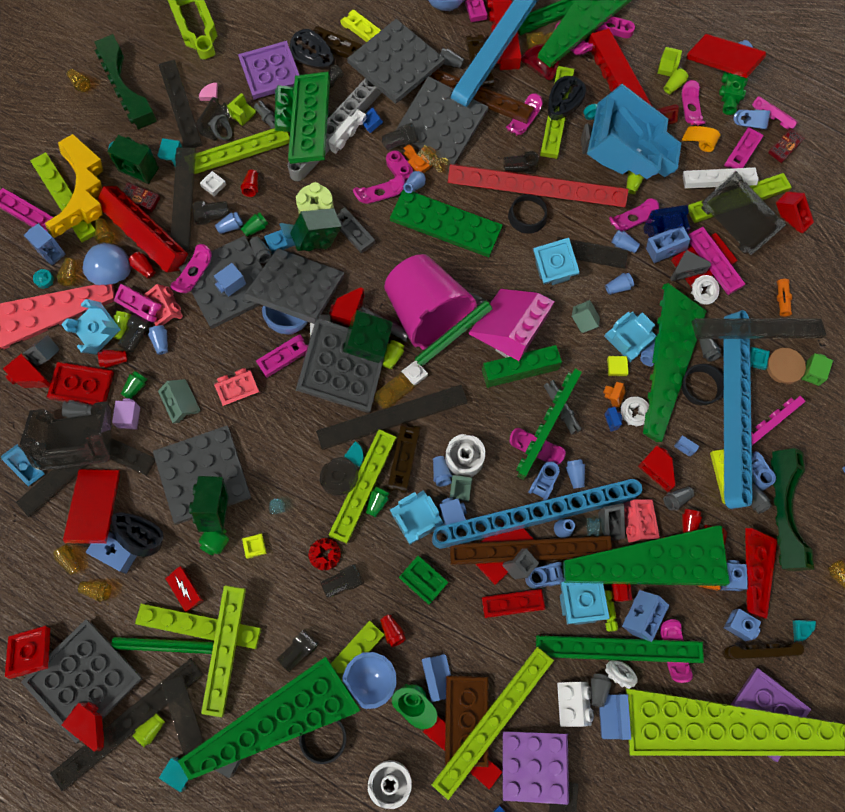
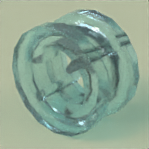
[586,518,600,536]

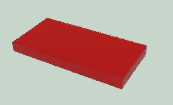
[687,34,766,78]
[63,469,120,544]

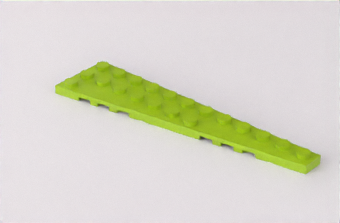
[626,688,845,756]

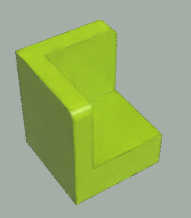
[657,47,682,77]
[227,93,256,126]

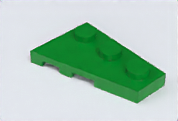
[275,85,294,132]

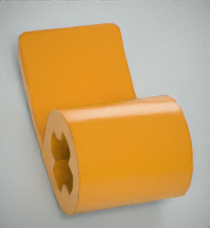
[682,126,720,152]

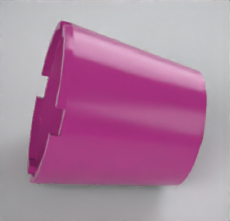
[384,254,477,350]

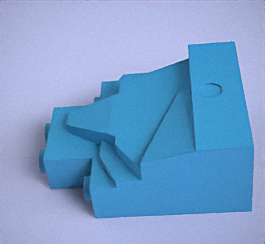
[587,84,681,179]

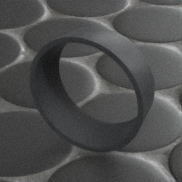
[508,194,547,234]
[682,364,724,406]
[299,720,346,764]

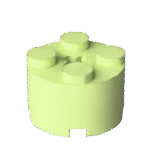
[296,182,334,214]

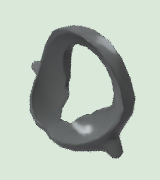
[208,114,232,141]

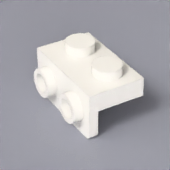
[557,682,594,727]

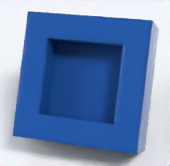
[363,108,383,133]
[604,407,622,432]

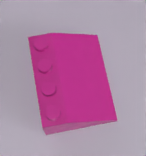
[469,289,555,361]

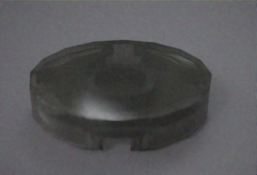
[320,457,358,496]

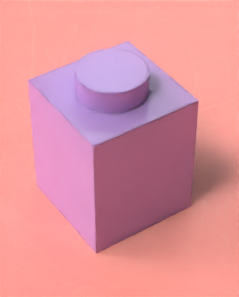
[112,399,140,429]

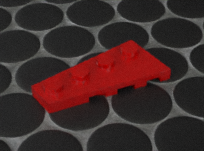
[745,528,777,619]

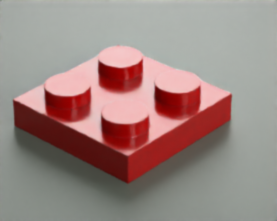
[5,626,50,679]

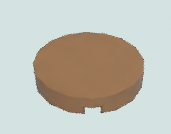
[767,348,806,385]

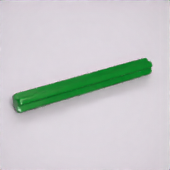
[415,301,492,366]
[111,637,214,654]

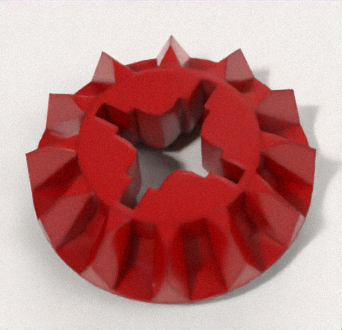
[308,538,341,570]

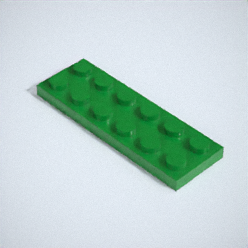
[288,72,330,164]
[390,189,503,258]
[516,369,582,480]

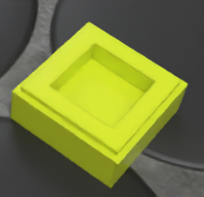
[607,356,628,376]
[242,534,267,559]

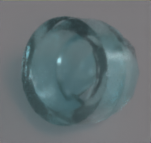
[269,498,285,514]

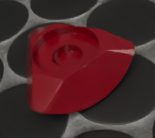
[521,44,560,80]

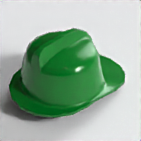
[392,684,438,729]

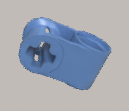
[733,110,770,129]
[752,451,776,491]
[528,462,559,501]
[525,562,564,589]

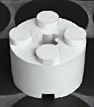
[445,434,485,477]
[368,760,412,809]

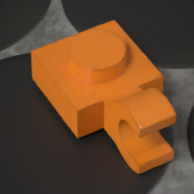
[403,144,432,173]

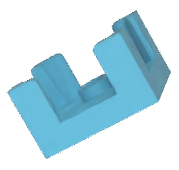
[61,299,121,355]

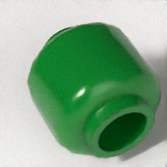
[198,529,229,556]

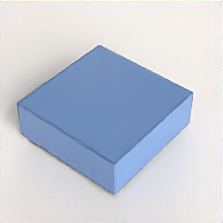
[674,435,699,457]

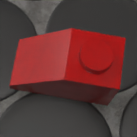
[776,192,814,233]
[329,287,365,327]
[3,354,51,388]
[638,446,675,492]
[61,701,104,752]

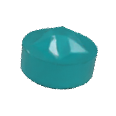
[583,104,598,120]
[33,269,54,289]

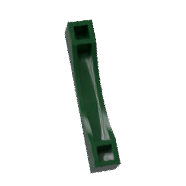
[94,34,157,130]
[771,448,814,571]

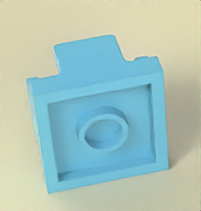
[533,238,580,285]
[604,312,657,362]
[390,490,444,545]
[560,582,610,625]

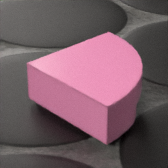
[199,83,218,101]

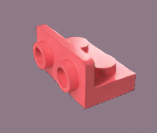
[144,284,183,326]
[214,368,259,406]
[623,500,660,543]

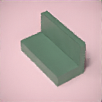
[158,379,200,423]

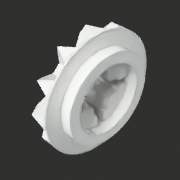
[691,275,719,304]
[620,397,649,427]
[605,660,638,689]

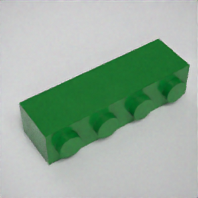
[482,345,562,388]

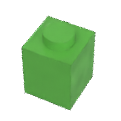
[801,353,833,386]

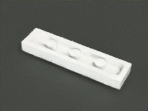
[683,168,758,188]

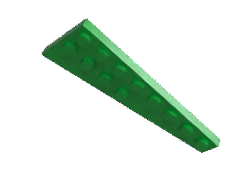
[538,0,632,67]
[643,283,707,442]
[563,526,730,586]
[178,657,361,780]

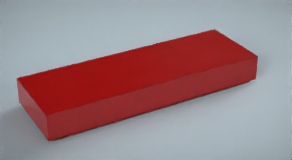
[481,589,545,618]

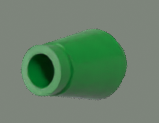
[241,212,268,237]
[120,370,147,399]
[366,487,390,517]

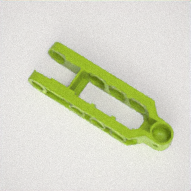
[168,0,218,59]

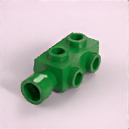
[719,72,748,115]

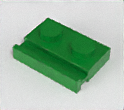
[399,556,448,605]

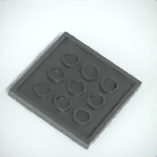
[347,19,445,104]
[394,76,488,166]
[179,236,263,329]
[245,249,344,324]
[295,318,384,413]
[153,425,252,525]
[21,619,143,744]

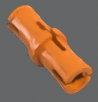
[777,279,792,317]

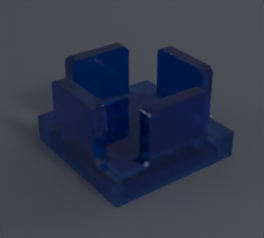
[643,205,690,238]

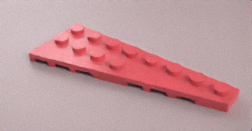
[0,284,115,350]

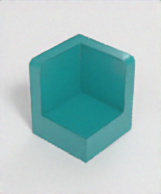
[157,138,184,168]
[159,757,188,792]

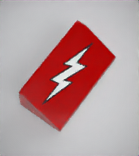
[165,566,204,613]

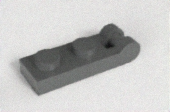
[337,207,375,254]

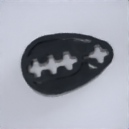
[290,29,335,69]
[547,76,586,120]
[111,512,163,557]

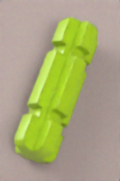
[605,591,618,632]

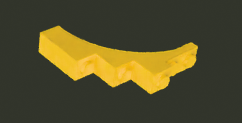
[45,134,103,238]

